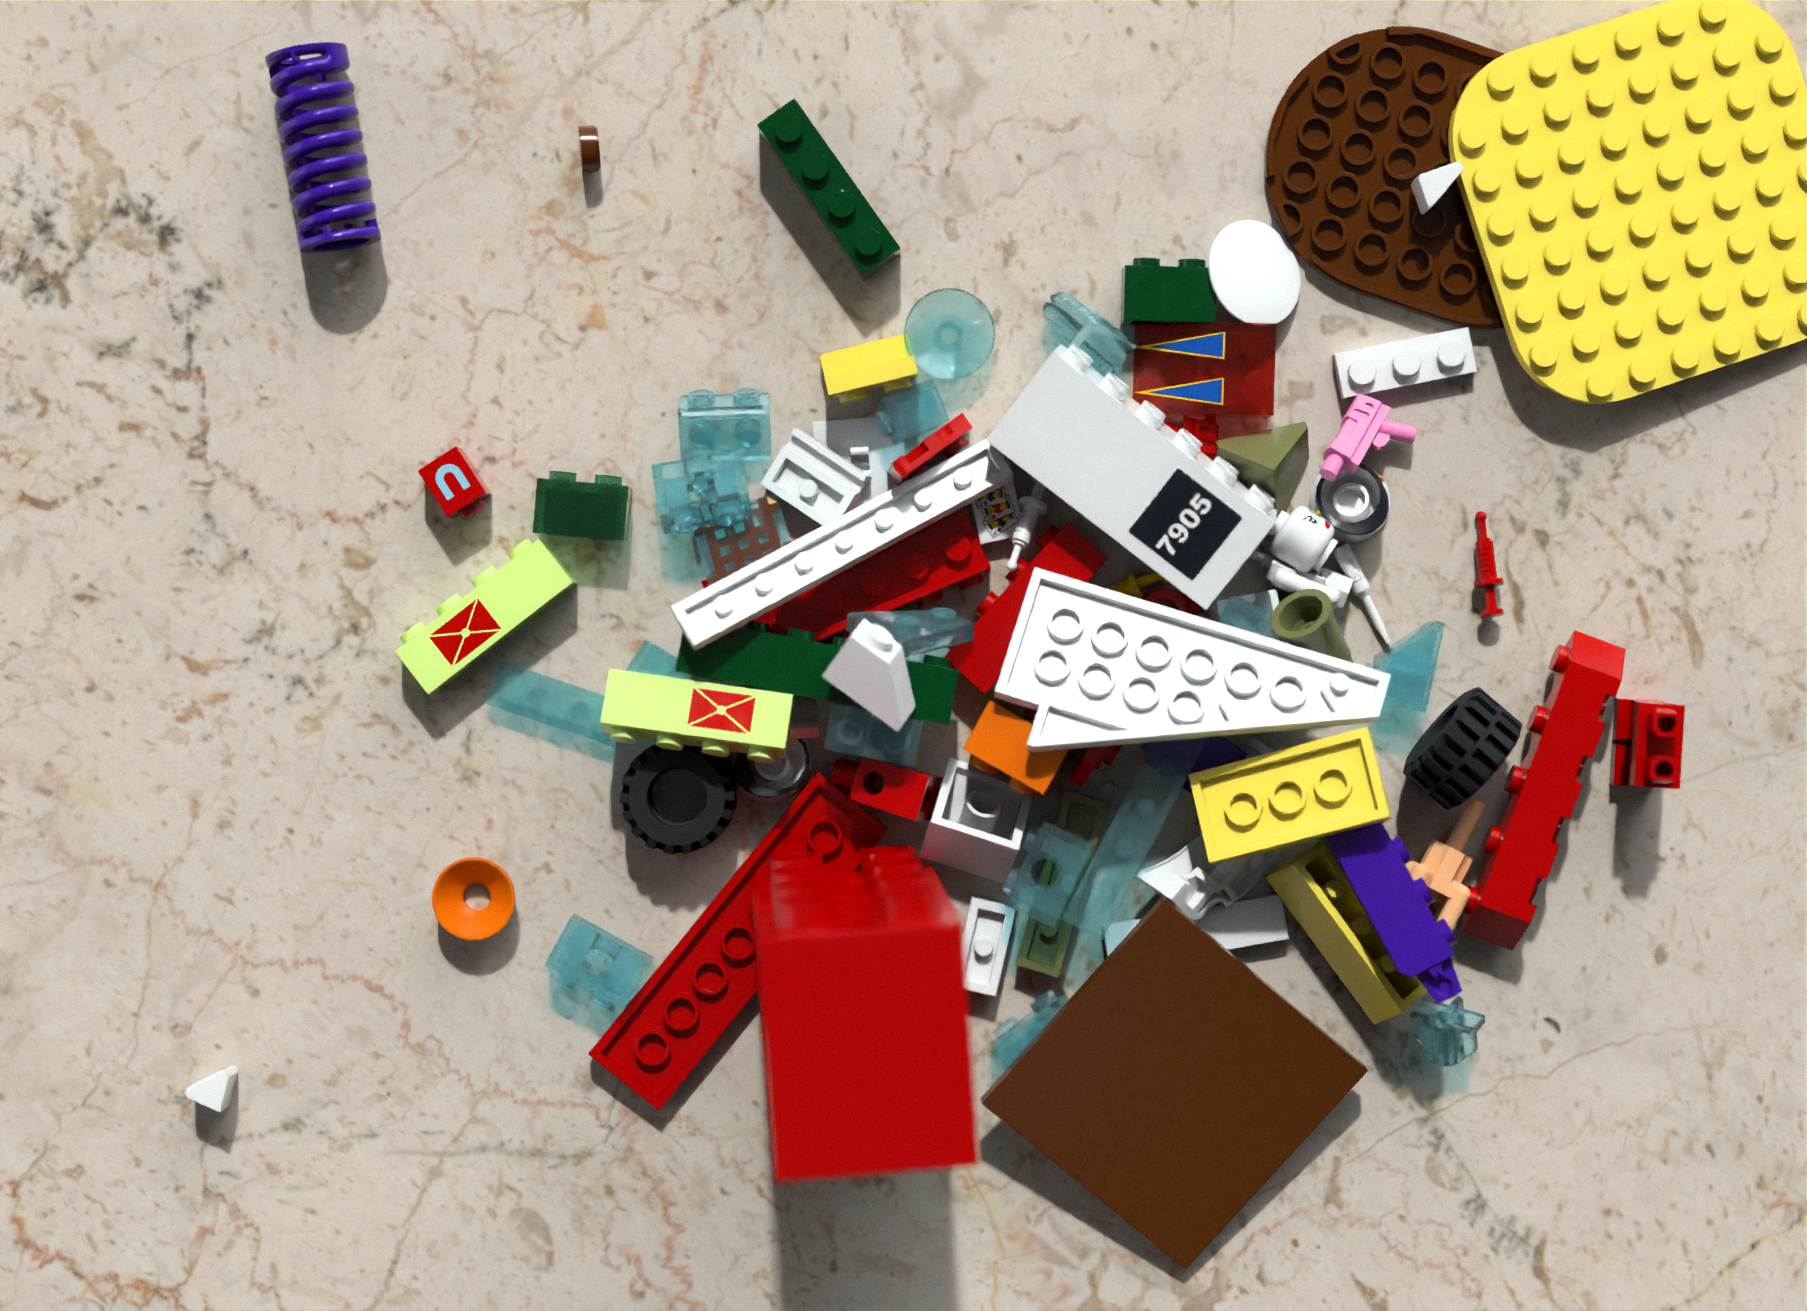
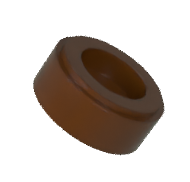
[578,125,601,172]

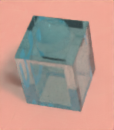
[874,378,950,446]

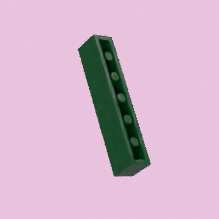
[675,620,959,725]

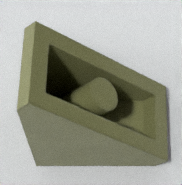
[1216,422,1309,519]

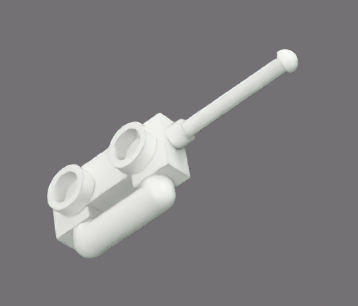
[1248,550,1354,609]

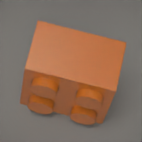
[963,701,1075,799]

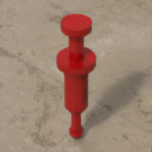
[1473,511,1504,618]

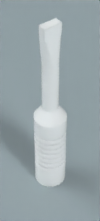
[1332,542,1391,644]

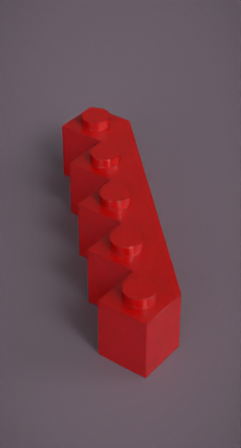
[1461,630,1626,951]

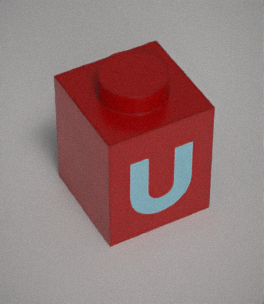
[418,446,492,521]

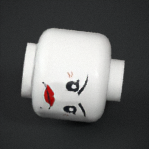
[1268,506,1338,573]

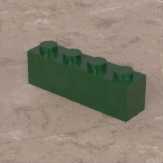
[757,98,901,281]

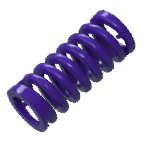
[265,42,382,253]

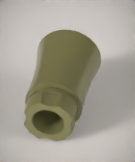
[1271,589,1354,663]

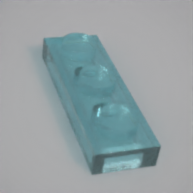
[487,661,619,748]

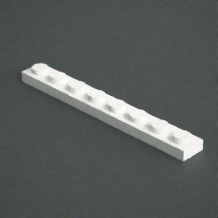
[671,439,1014,651]

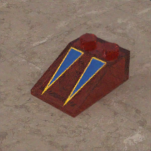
[1132,322,1276,419]

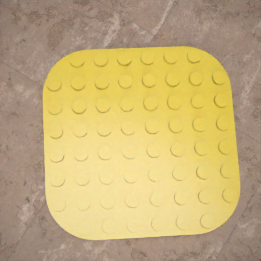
[1448,0,1807,404]

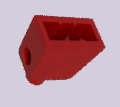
[830,755,942,821]

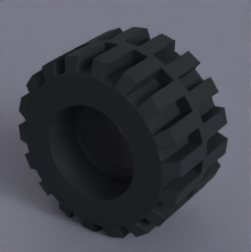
[1403,687,1522,810]
[620,744,737,854]

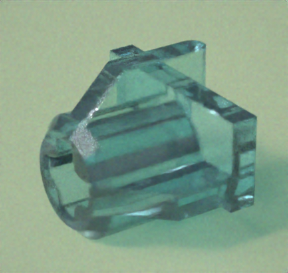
[1409,996,1485,1067]

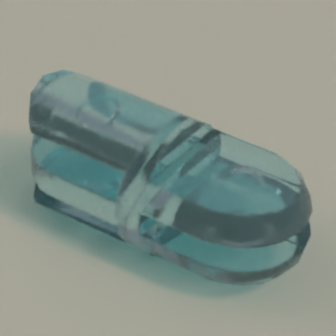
[1043,292,1137,377]

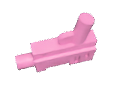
[1319,394,1417,481]

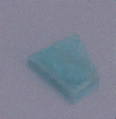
[846,607,974,658]

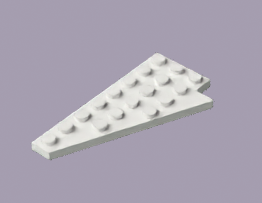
[994,567,1391,752]

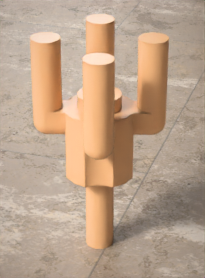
[1405,797,1486,931]

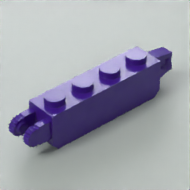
[1325,820,1462,1004]

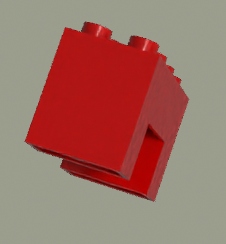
[750,845,979,1182]

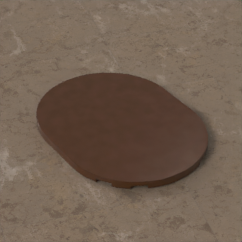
[1264,26,1505,329]

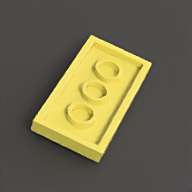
[1188,727,1392,865]

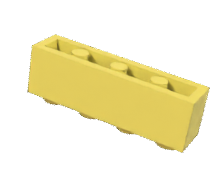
[1266,840,1427,1024]

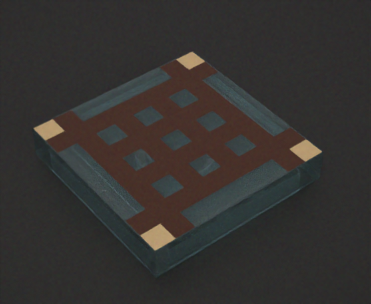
[690,494,792,586]

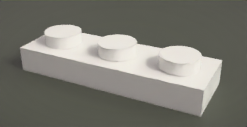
[1332,327,1477,400]

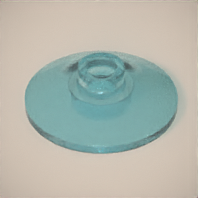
[904,288,995,380]

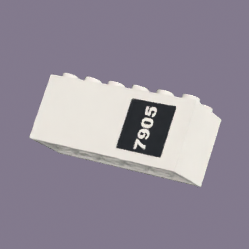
[986,344,1277,610]

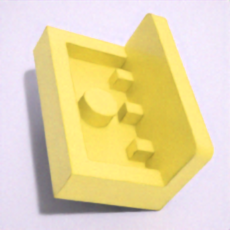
[820,334,918,404]

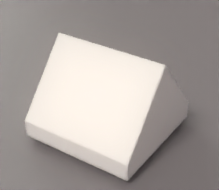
[185,1065,238,1112]

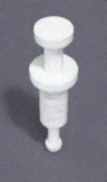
[1006,476,1048,571]

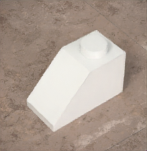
[822,618,916,732]

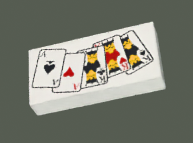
[971,451,1020,544]

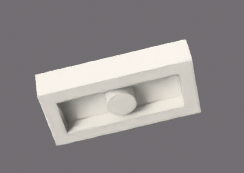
[963,896,1016,996]

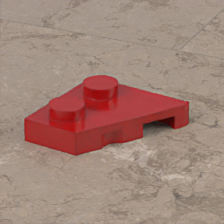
[887,413,973,486]

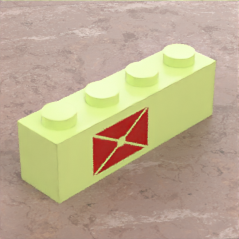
[395,538,577,695]
[600,669,794,763]

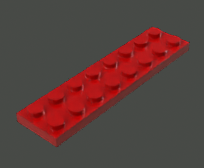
[588,771,888,1111]

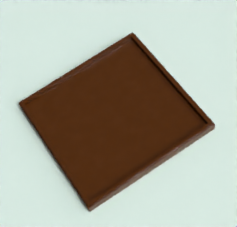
[980,896,1368,1270]

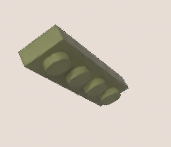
[1015,790,1110,978]

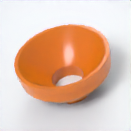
[432,857,516,940]

